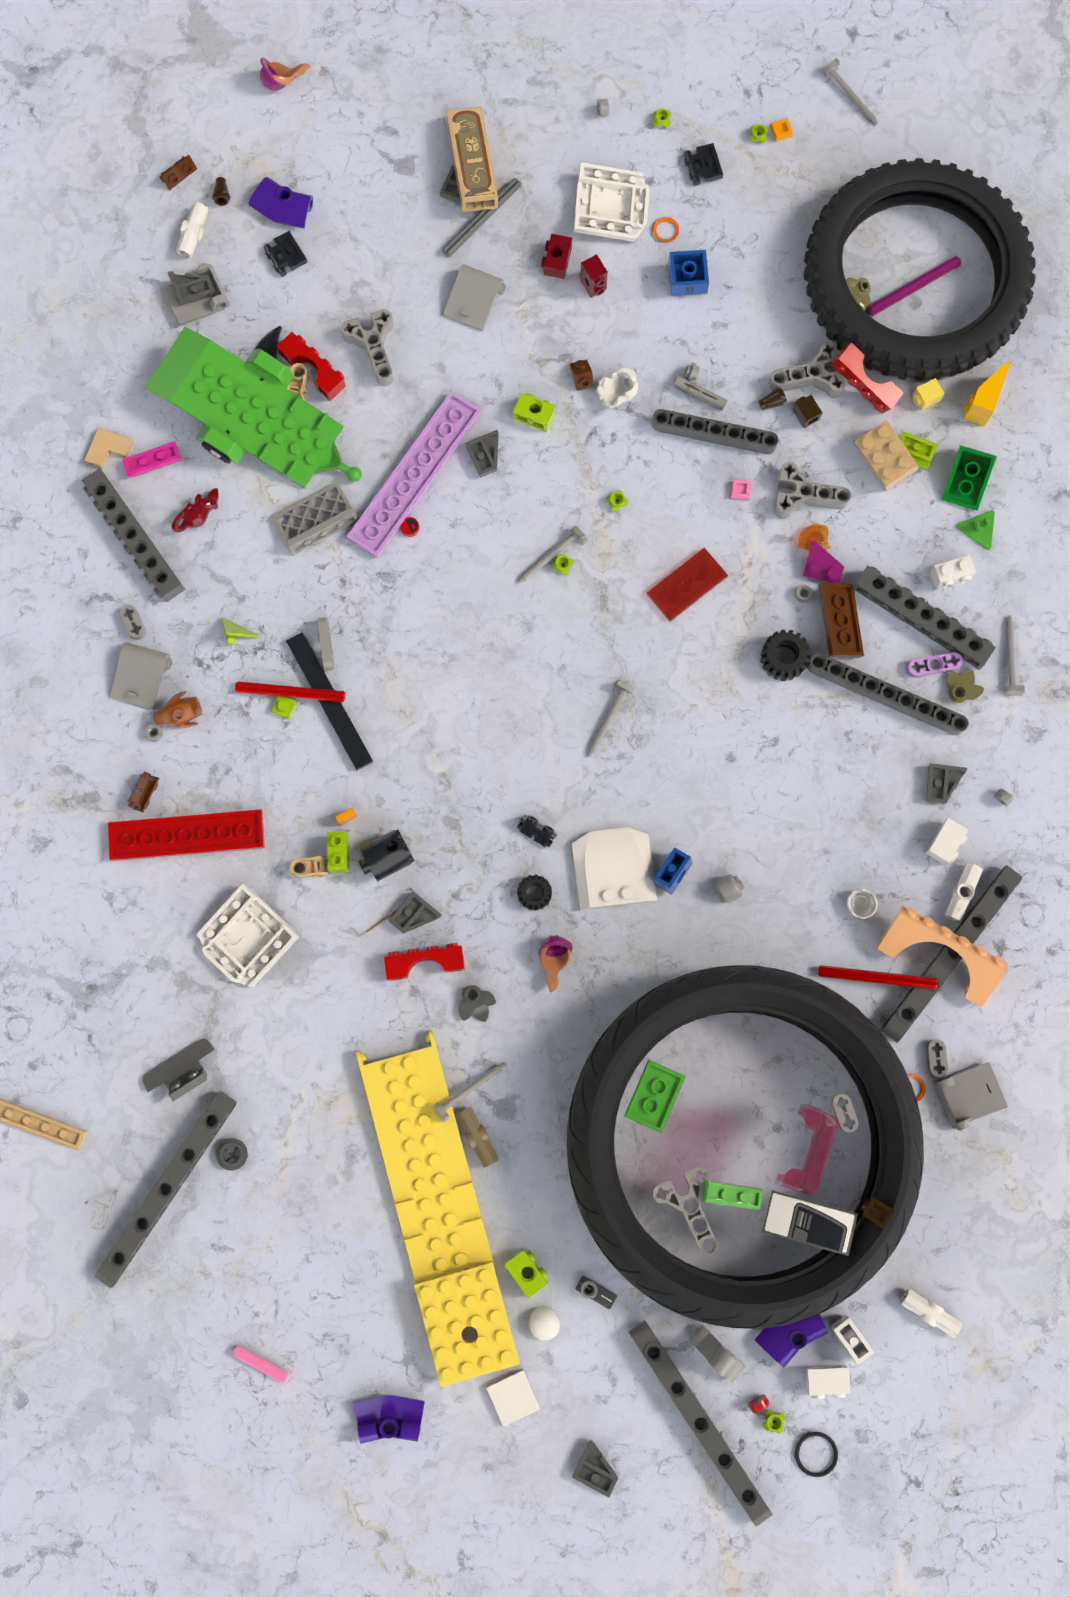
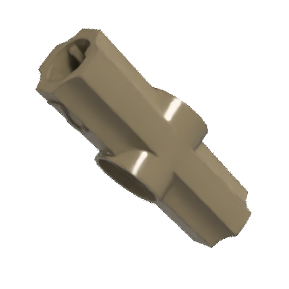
[456,1106,499,1168]

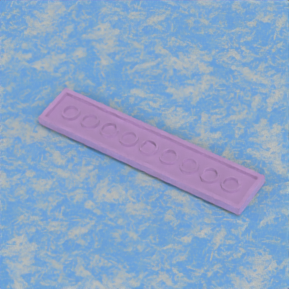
[347,390,482,558]

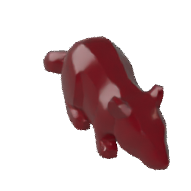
[171,488,219,533]

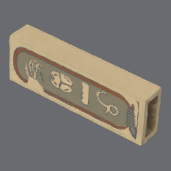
[446,106,498,212]

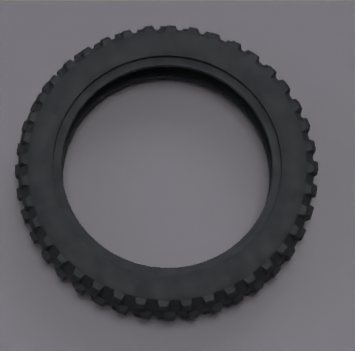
[803,158,1036,381]

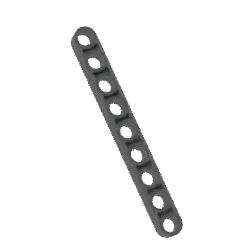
[807,653,969,736]

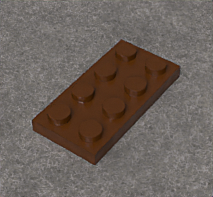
[818,582,864,658]

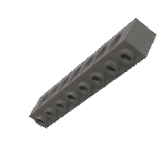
[82,468,186,602]
[853,565,996,670]

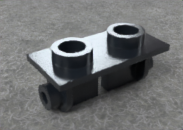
[517,815,557,848]

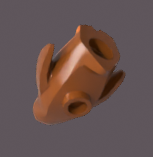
[153,691,203,728]

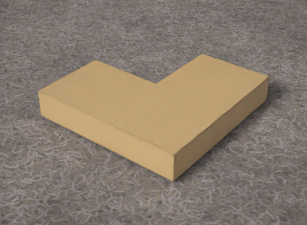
[84,428,134,468]

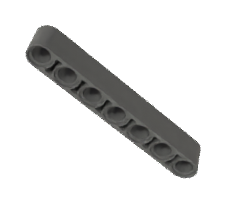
[652,409,779,454]

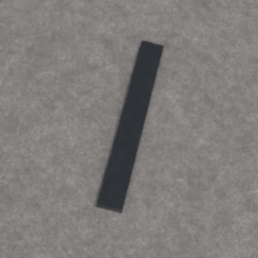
[286,632,373,771]

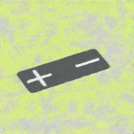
[575,1276,617,1309]

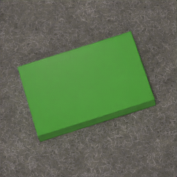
[624,1059,686,1133]

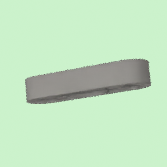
[318,617,334,671]

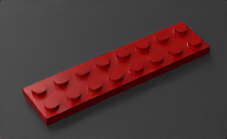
[108,809,265,861]

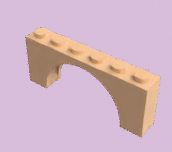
[877,905,1008,1007]

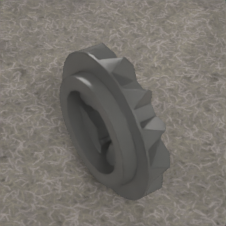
[216,1138,248,1171]

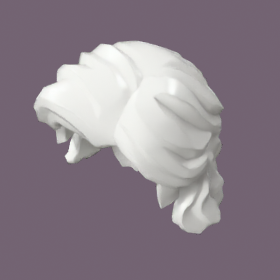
[596,367,638,408]

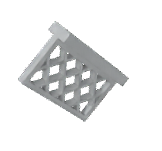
[272,482,358,556]

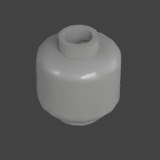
[714,874,744,903]

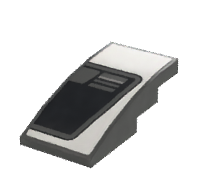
[762,1190,858,1256]

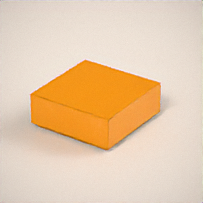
[770,118,793,142]
[336,808,357,826]

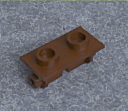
[159,155,197,190]
[127,771,160,813]

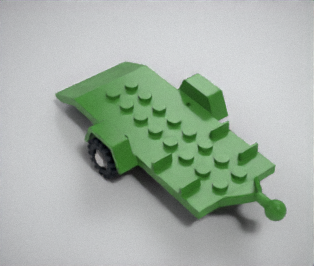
[145,327,362,489]

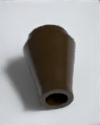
[212,177,230,206]
[758,388,787,411]

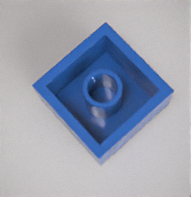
[668,249,709,296]

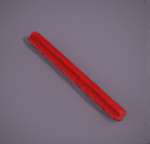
[235,681,346,702]
[818,965,938,990]

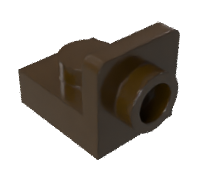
[861,1197,895,1229]

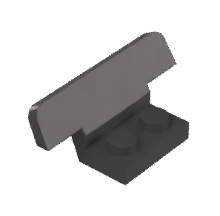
[142,1039,214,1102]

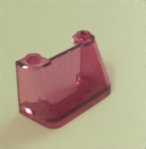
[775,1104,839,1196]

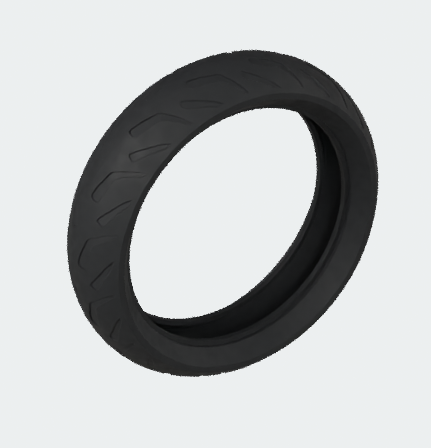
[566,965,924,1329]

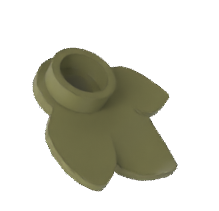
[846,278,871,311]
[947,670,984,703]

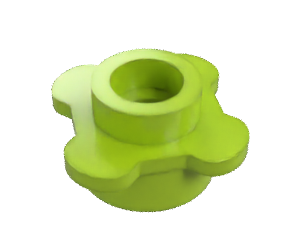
[653,109,671,127]
[749,124,768,143]
[606,490,628,512]
[552,554,574,575]
[763,1410,786,1434]

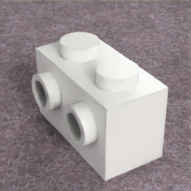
[929,555,976,589]
[925,818,968,865]
[805,1365,851,1399]

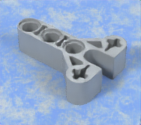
[341,309,394,386]
[769,342,846,398]
[774,462,851,519]
[652,1167,718,1255]
[689,1325,746,1382]

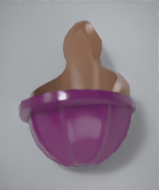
[260,57,311,90]
[538,935,573,992]

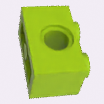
[513,393,555,432]
[327,831,350,874]
[504,1249,549,1299]

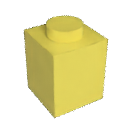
[913,378,945,410]

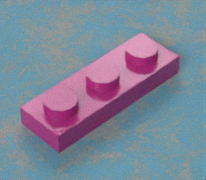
[122,441,182,479]

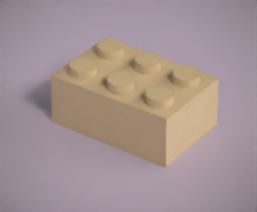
[855,420,918,491]

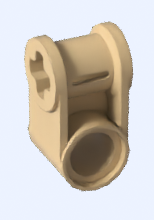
[287,363,309,400]
[290,856,329,879]

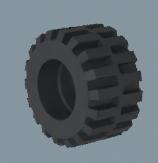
[760,629,811,681]

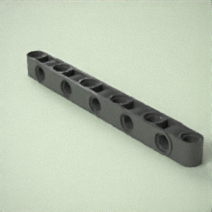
[880,865,1023,1043]
[94,1091,237,1288]
[629,1320,773,1527]

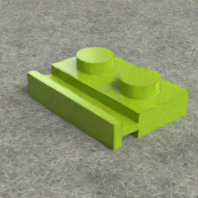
[900,431,938,471]

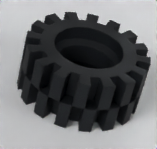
[517,874,552,911]

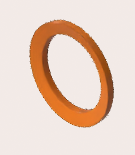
[653,217,679,242]
[907,1074,926,1102]

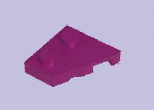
[803,540,844,583]

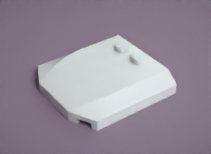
[573,162,650,242]
[572,827,657,911]
[197,884,299,987]

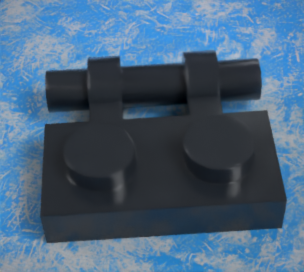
[684,143,723,186]
[263,231,308,277]

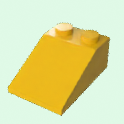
[963,361,1011,426]

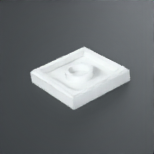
[486,1369,540,1427]

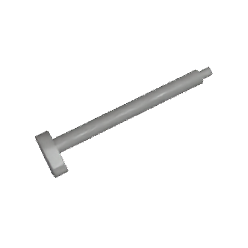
[823,58,878,125]
[518,526,587,583]
[1005,615,1025,696]
[587,679,634,757]
[433,1062,507,1123]

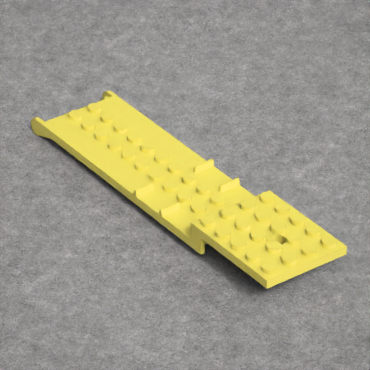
[356,1030,520,1387]

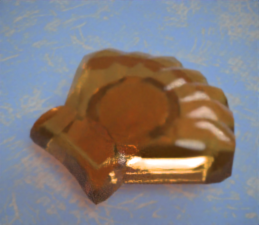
[798,524,831,551]

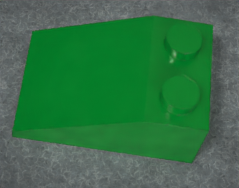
[942,445,997,511]

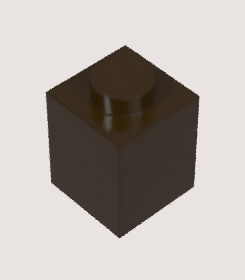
[793,395,823,428]

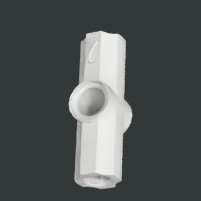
[176,202,209,259]
[944,863,983,923]
[900,1288,963,1338]

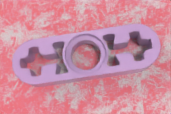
[907,652,963,678]

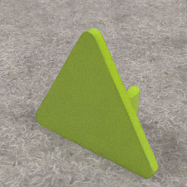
[221,618,258,645]

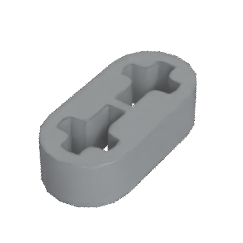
[120,605,146,640]
[926,1039,948,1077]
[831,1094,858,1133]

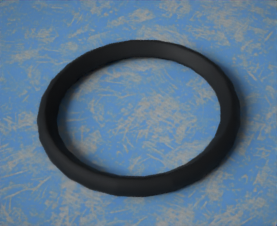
[795,1432,838,1477]

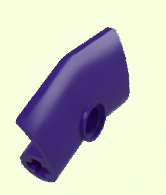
[248,177,313,229]
[755,1314,828,1368]
[353,1395,425,1444]

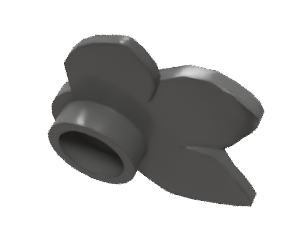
[458,985,496,1022]

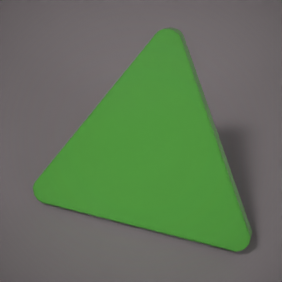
[956,511,995,550]

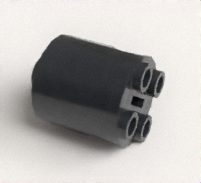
[358,829,415,882]

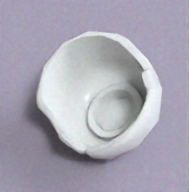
[847,889,878,919]
[529,1306,560,1341]

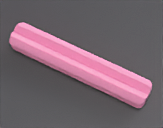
[232,1345,289,1383]

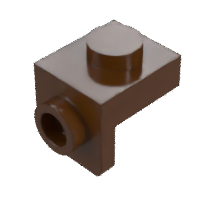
[570,359,594,391]

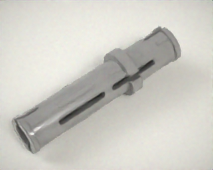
[673,375,728,411]

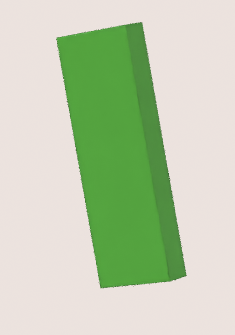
[701,1180,763,1210]

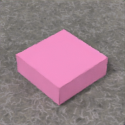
[730,479,751,501]

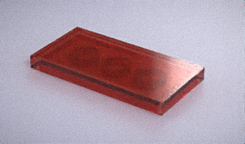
[647,548,728,622]

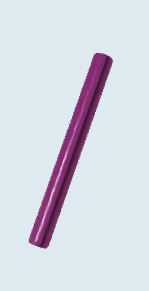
[867,256,962,316]

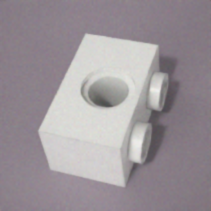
[830,1315,874,1365]

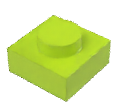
[271,696,297,720]

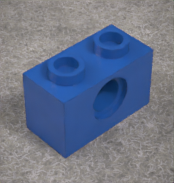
[654,847,693,895]

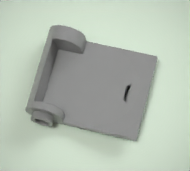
[162,263,230,326]
[443,264,506,331]
[110,642,172,709]
[934,1062,1008,1131]

